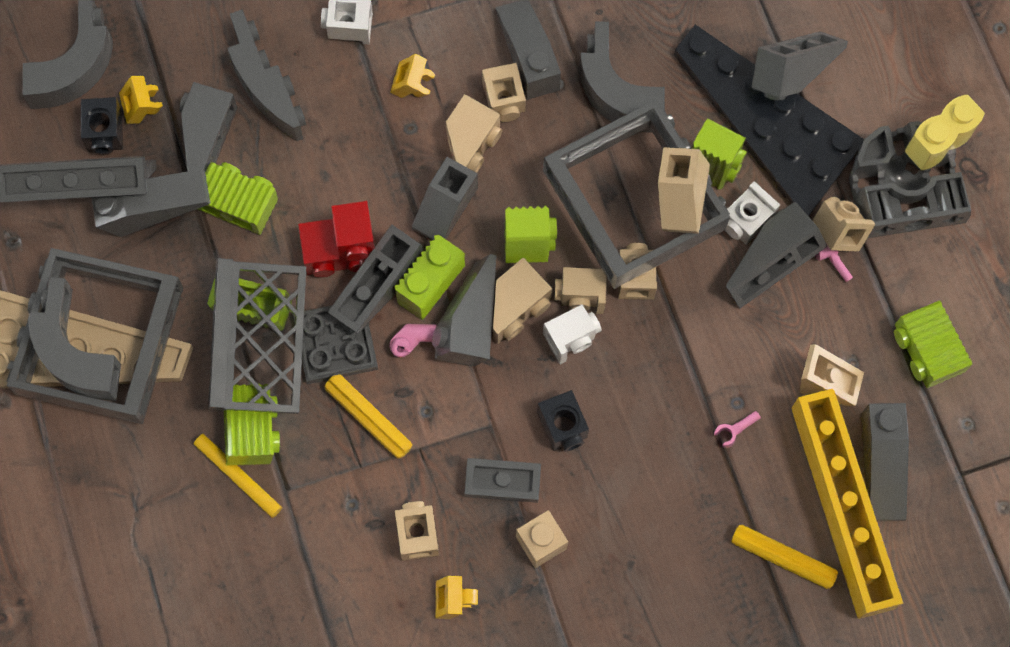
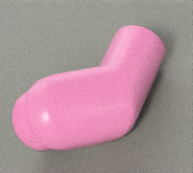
[390,324,437,358]

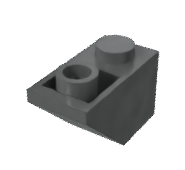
[412,157,478,240]

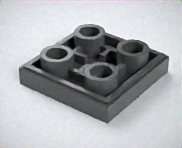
[293,305,378,384]

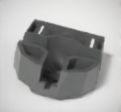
[848,121,971,238]

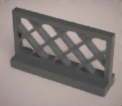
[0,156,157,202]
[208,258,306,414]

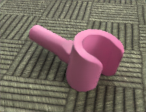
[815,245,853,282]
[714,411,761,448]

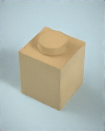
[516,510,568,569]

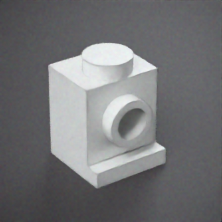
[321,0,373,45]
[725,181,780,245]
[543,304,602,364]

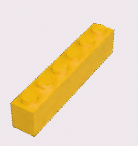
[791,388,903,619]

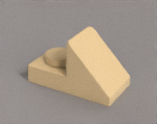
[800,344,864,406]

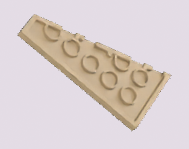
[0,290,193,388]

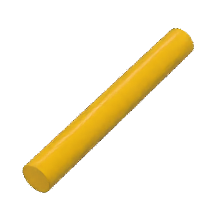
[194,434,282,518]

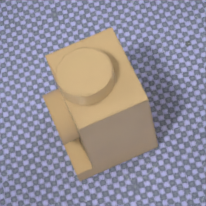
[482,63,526,122]
[813,197,875,251]
[618,243,657,299]
[554,267,607,314]
[395,501,439,561]

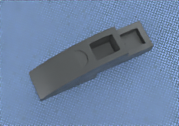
[227,9,306,141]

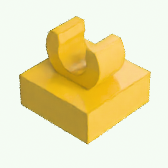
[390,54,435,98]
[119,76,163,124]
[435,576,478,619]

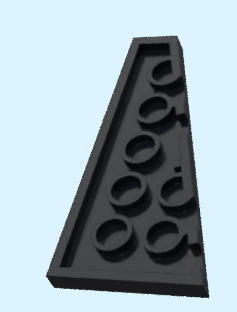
[674,24,864,216]

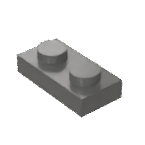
[465,458,541,503]

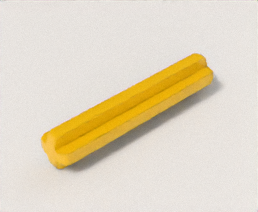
[324,375,412,459]
[731,525,838,589]

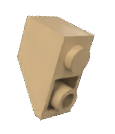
[446,94,503,173]
[658,147,710,234]
[493,258,552,344]

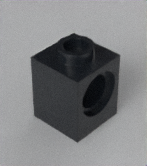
[81,97,123,155]
[537,390,589,452]

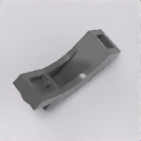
[23,0,113,109]
[579,21,665,133]
[29,277,121,401]

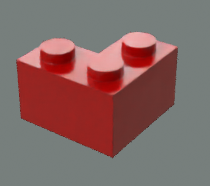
[298,201,375,278]

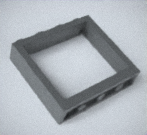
[543,100,730,289]
[6,248,183,424]

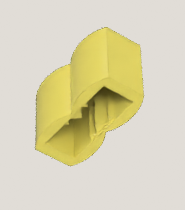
[905,95,985,170]

